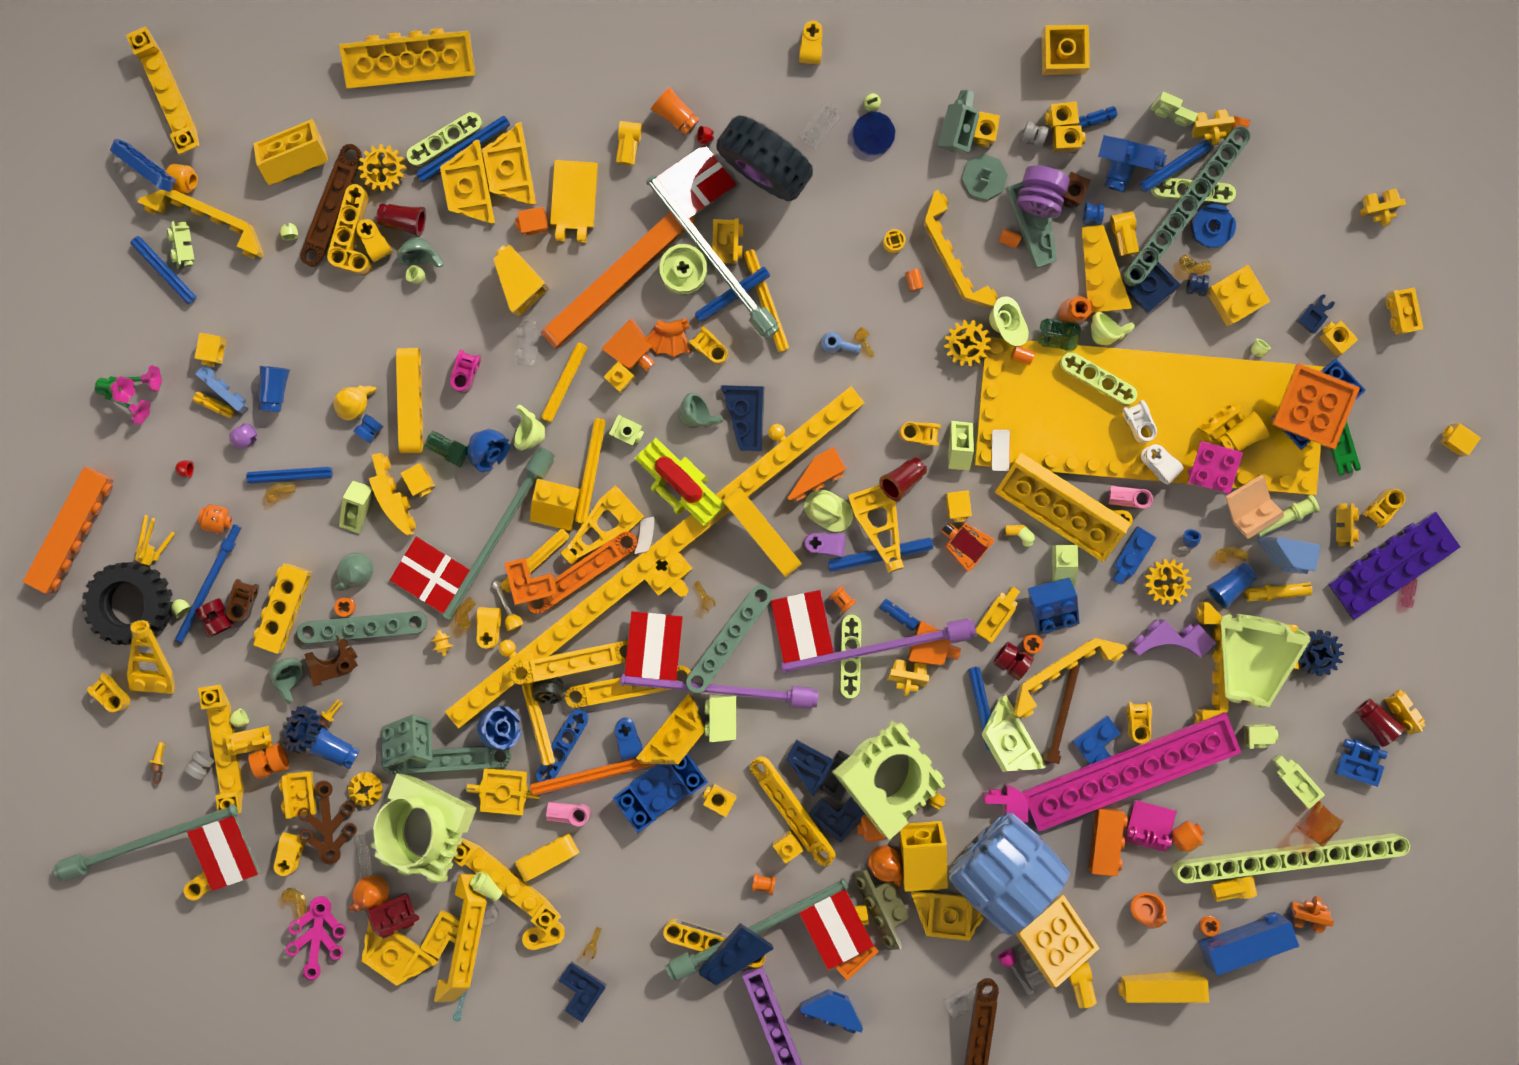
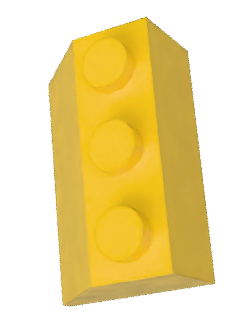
[253,119,328,186]

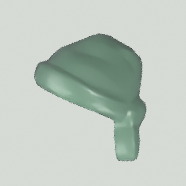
[397,236,444,267]
[680,393,723,428]
[334,553,373,591]
[270,658,303,704]

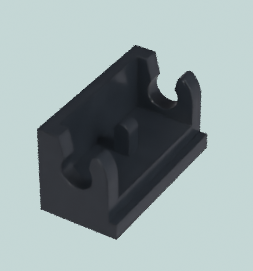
[820,750,850,801]

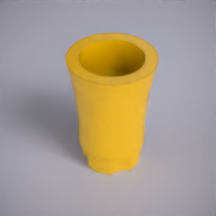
[1218,412,1270,451]

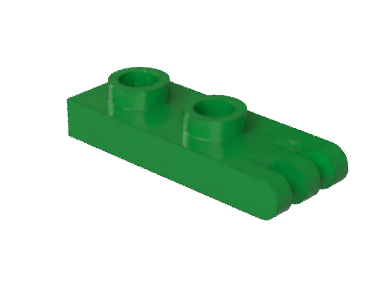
[1330,421,1361,476]

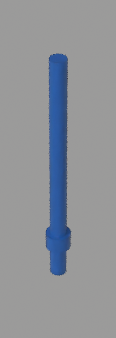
[175,524,242,642]

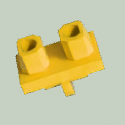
[1191,109,1235,145]
[1360,189,1406,227]
[888,659,929,697]

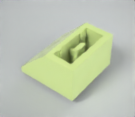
[705,694,736,742]

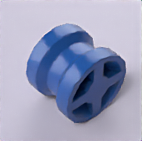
[1083,202,1104,226]

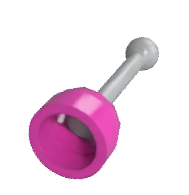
[997,949,1034,997]

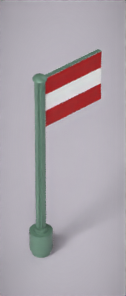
[53,804,260,891]
[665,878,874,982]

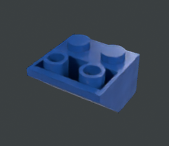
[1028,578,1080,635]

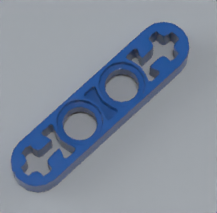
[110,139,176,192]
[536,709,589,782]

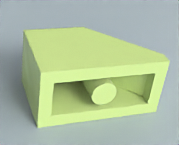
[948,421,974,471]
[339,481,373,534]
[1052,545,1078,588]

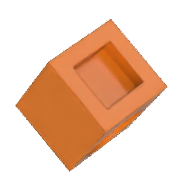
[515,207,549,236]

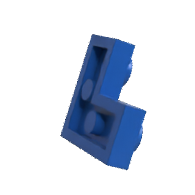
[1072,715,1121,764]

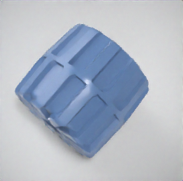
[948,813,1070,936]

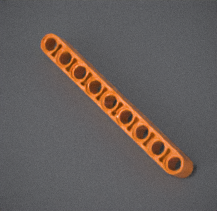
[541,212,696,349]

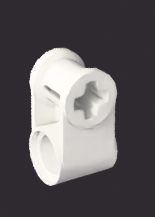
[1122,400,1157,444]
[1141,444,1184,485]

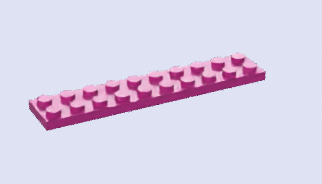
[1022,712,1241,832]

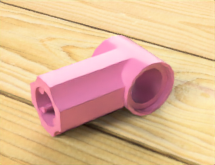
[1108,486,1153,508]
[546,801,591,826]

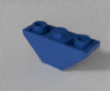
[800,989,863,1033]

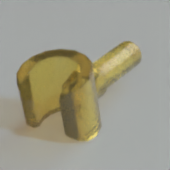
[855,327,875,357]
[695,581,715,610]
[583,927,602,959]

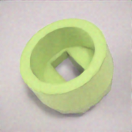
[864,93,881,112]
[280,223,299,241]
[406,265,425,284]
[1251,338,1271,357]
[171,599,191,618]
[230,708,249,728]

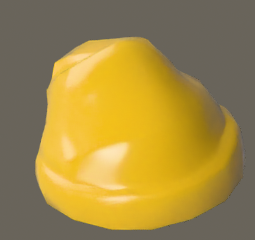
[333,385,377,421]

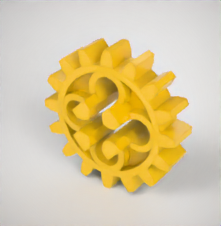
[358,144,407,193]
[1143,559,1192,605]

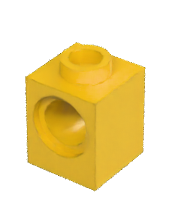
[1045,101,1079,131]
[972,112,1000,147]
[1052,126,1085,153]
[1319,321,1358,356]
[195,333,227,367]
[604,361,635,393]
[1440,423,1481,456]
[401,463,435,498]
[945,490,972,523]
[702,783,736,817]
[773,830,803,864]

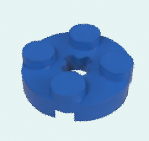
[1191,204,1236,248]

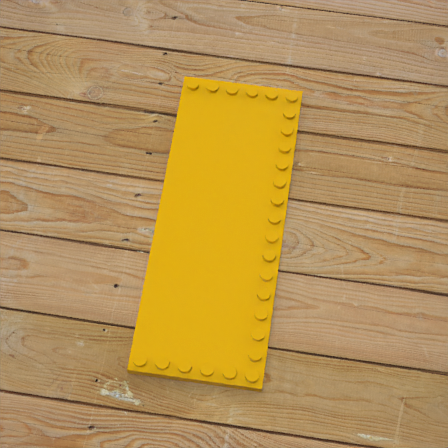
[974,337,1324,495]

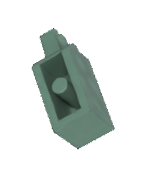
[938,90,979,153]

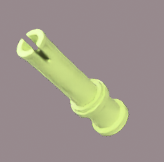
[1257,495,1320,537]

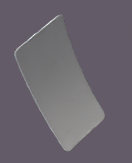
[992,430,1010,471]
[634,517,654,554]

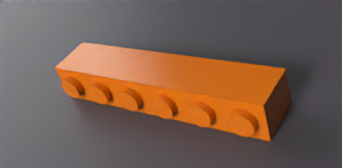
[23,467,114,594]

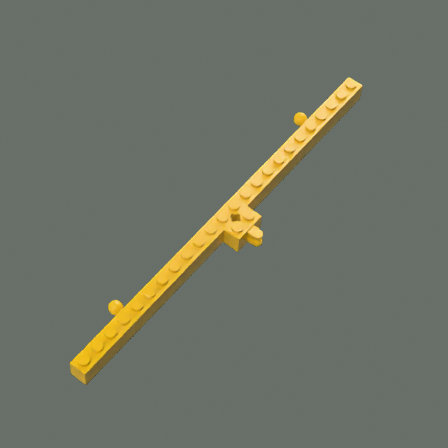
[445,386,864,729]

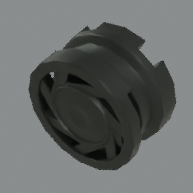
[532,677,564,704]

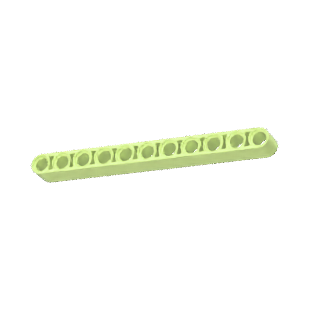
[1172,833,1410,883]

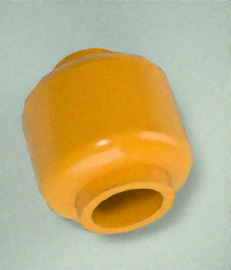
[165,164,198,194]

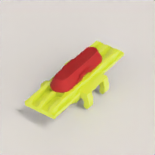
[634,438,726,527]

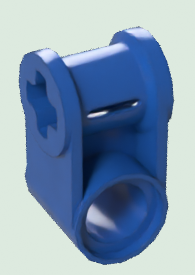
[615,717,643,761]

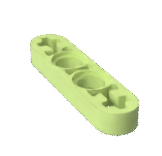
[407,112,483,167]
[1151,178,1236,204]
[1060,352,1137,405]
[840,614,861,698]

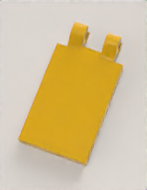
[550,160,598,243]

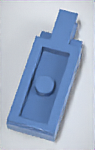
[195,365,248,414]

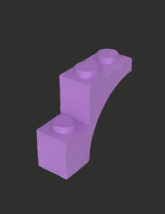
[1130,619,1216,658]

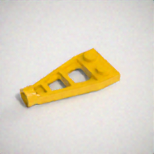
[560,485,644,565]
[848,485,904,573]
[127,620,175,694]

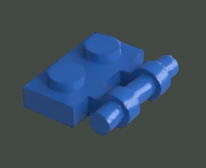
[1335,738,1388,787]

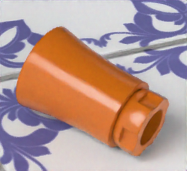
[650,87,699,135]
[1058,297,1092,328]

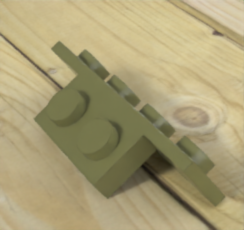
[852,869,910,950]

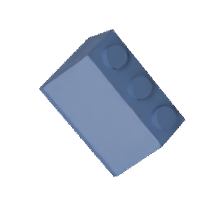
[1258,537,1321,574]

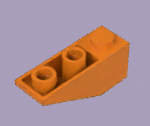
[788,447,846,502]

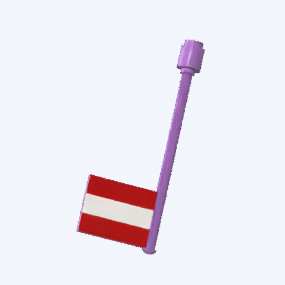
[771,590,977,674]
[620,611,818,709]

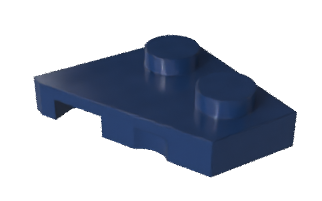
[786,739,834,797]

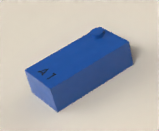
[1198,912,1299,976]

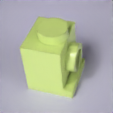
[609,415,644,446]
[1243,724,1278,749]

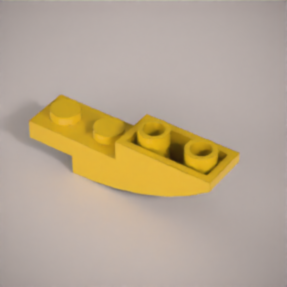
[369,453,416,535]

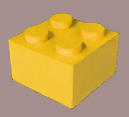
[1041,25,1090,75]
[1207,265,1270,327]

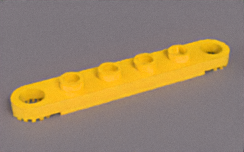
[509,641,628,684]
[565,665,692,708]
[750,756,836,867]

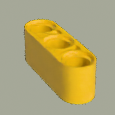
[514,833,579,882]

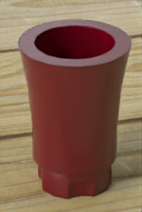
[376,204,426,237]
[879,457,927,501]
[1355,698,1405,747]

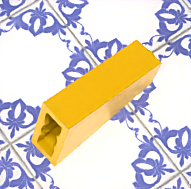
[1118,970,1209,1003]

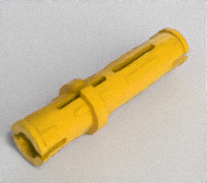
[1245,582,1312,602]

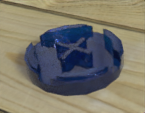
[853,111,896,156]

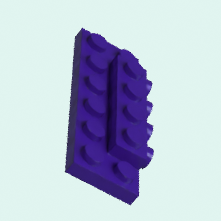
[1328,512,1460,619]

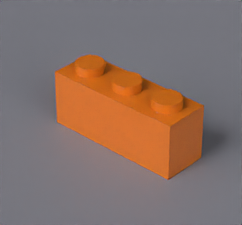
[1088,807,1128,877]

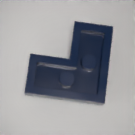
[808,796,865,842]
[559,961,607,1023]

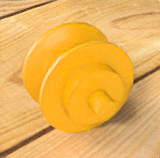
[430,630,453,656]

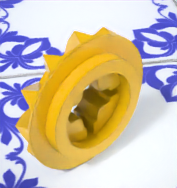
[347,772,383,807]

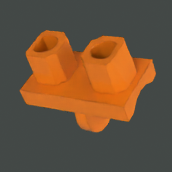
[1290,896,1334,933]

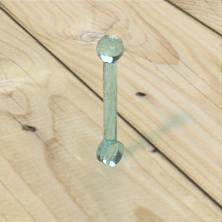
[453,980,472,1021]

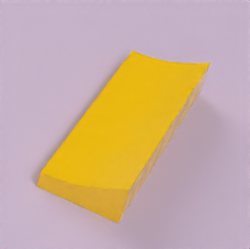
[995,453,1130,563]

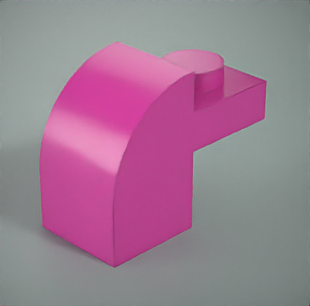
[983,784,1028,822]

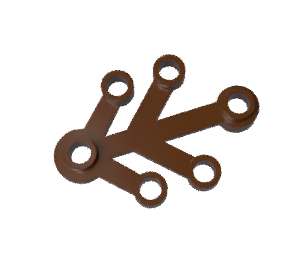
[297,780,357,865]

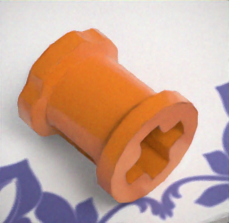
[828,585,856,613]
[751,873,776,896]

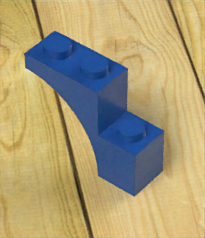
[1098,135,1167,171]

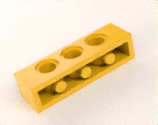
[253,563,313,654]

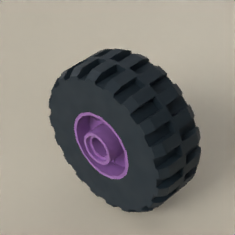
[716,115,813,201]

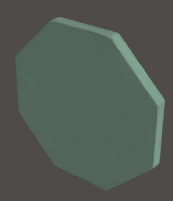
[962,154,1008,200]

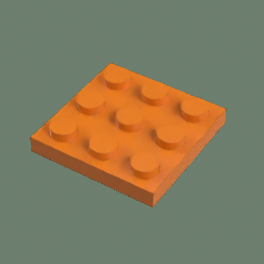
[1271,363,1360,449]

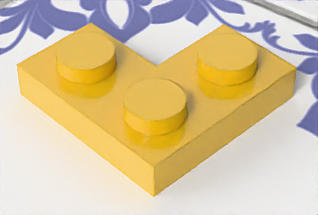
[420,909,460,959]

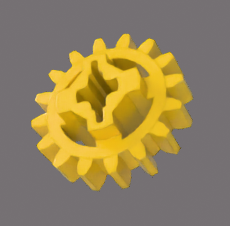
[944,320,992,367]

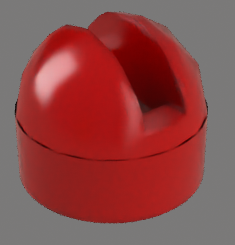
[696,126,714,144]
[175,460,194,478]

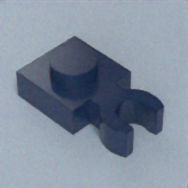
[1296,294,1335,334]

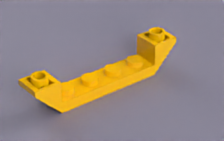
[126,26,199,155]
[138,189,264,259]
[923,190,998,309]
[1194,602,1229,724]
[1013,638,1127,719]
[198,684,244,814]
[452,837,561,934]
[434,874,487,1002]

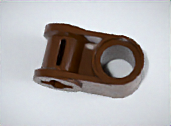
[226,579,259,621]

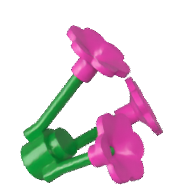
[95,365,162,425]

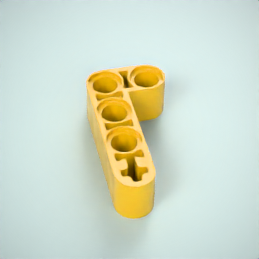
[327,184,372,275]

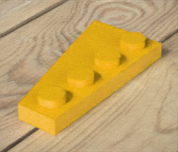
[1082,225,1132,314]

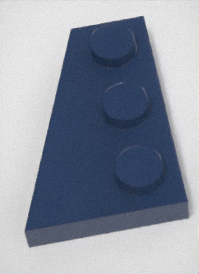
[721,385,765,451]
[698,923,774,985]

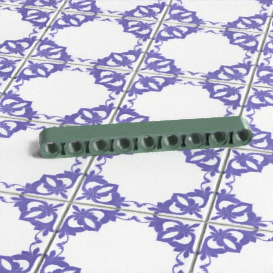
[1123,126,1251,287]

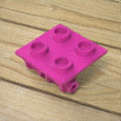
[1188,441,1243,494]
[1125,800,1177,852]

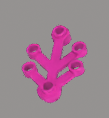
[286,896,346,980]

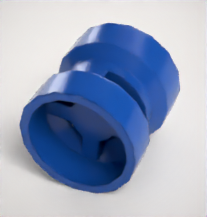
[353,414,384,444]

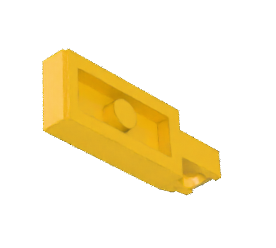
[975,586,1020,644]

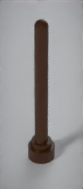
[1043,664,1080,764]

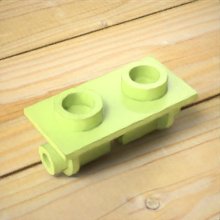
[167,221,195,268]

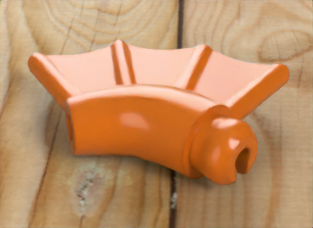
[647,318,692,358]

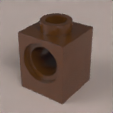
[1061,171,1091,208]

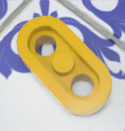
[522,922,565,950]

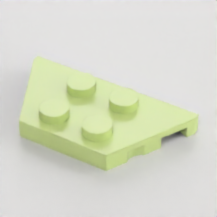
[982,695,1047,772]

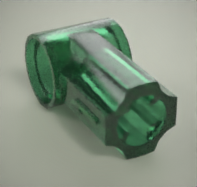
[424,430,468,468]

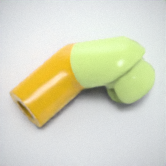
[1005,525,1035,547]

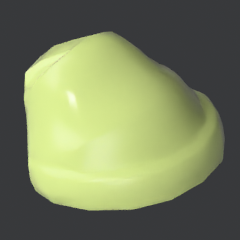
[1091,312,1135,346]
[514,405,545,451]

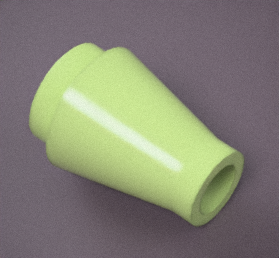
[470,871,502,902]

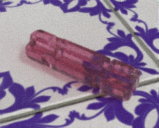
[1400,578,1418,608]

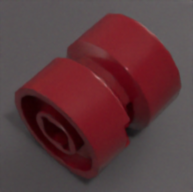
[194,598,234,638]
[993,641,1034,681]

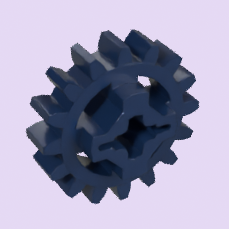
[1298,629,1344,677]
[282,706,321,754]

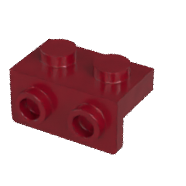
[366,893,420,938]

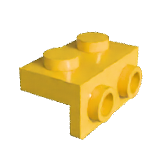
[712,218,743,264]
[1386,287,1423,335]
[279,770,317,819]

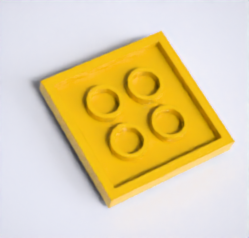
[1016,895,1100,988]

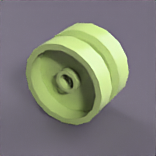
[660,244,707,295]

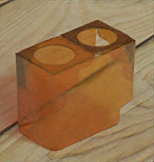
[1296,801,1344,847]

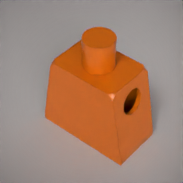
[601,319,655,371]
[907,620,961,665]

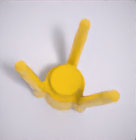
[134,515,175,565]

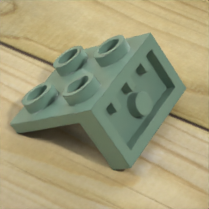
[382,714,432,768]

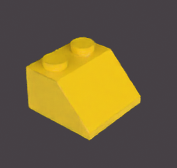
[530,479,581,531]

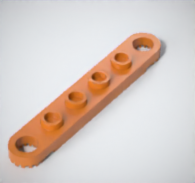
[527,532,638,614]

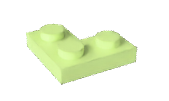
[1150,92,1198,127]

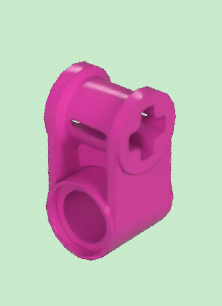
[450,349,481,393]

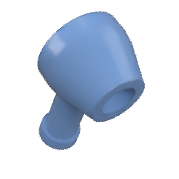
[821,332,862,355]

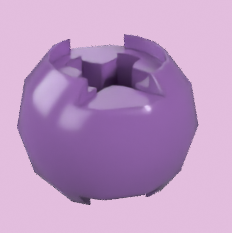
[229,423,258,450]

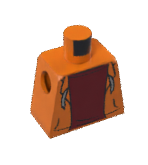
[940,521,995,572]

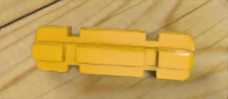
[193,392,235,418]

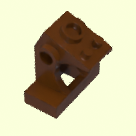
[304,635,358,687]

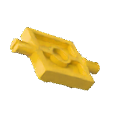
[466,768,541,815]

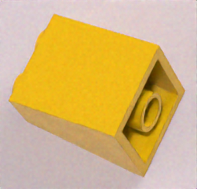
[493,244,549,317]
[899,821,948,892]

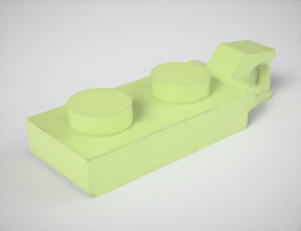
[1272,754,1325,809]

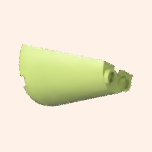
[1221,614,1310,708]

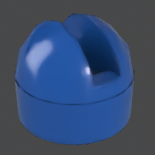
[1183,529,1201,548]

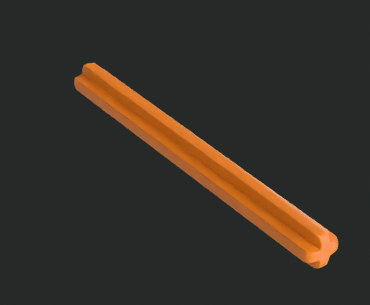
[530,758,657,796]

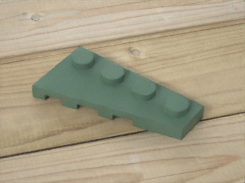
[1005,182,1057,269]

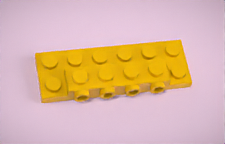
[339,28,476,89]

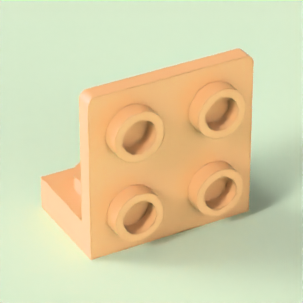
[1225,475,1284,539]

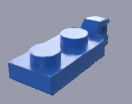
[1112,526,1157,585]

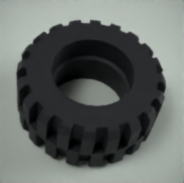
[82,562,173,645]

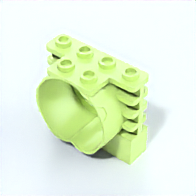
[833,721,945,840]
[371,773,477,884]

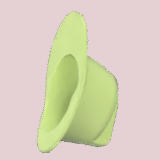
[989,296,1029,346]
[804,489,853,532]

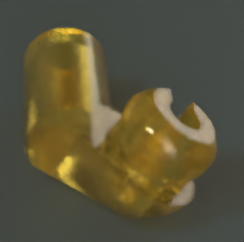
[1179,254,1211,274]
[265,482,295,502]
[1215,547,1248,563]
[455,597,476,630]
[282,888,307,916]

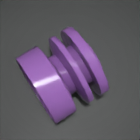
[1016,165,1070,218]

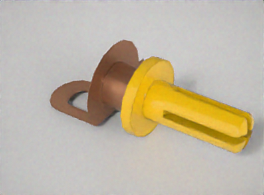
[317,699,343,731]
[147,742,166,784]

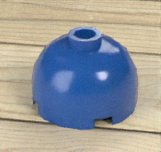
[467,429,510,473]
[477,706,521,750]

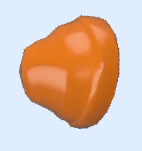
[868,845,903,888]
[348,875,389,912]
[1130,892,1168,929]

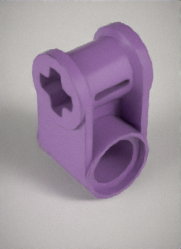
[804,533,846,556]

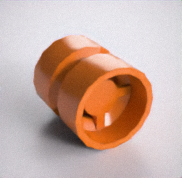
[249,743,289,780]

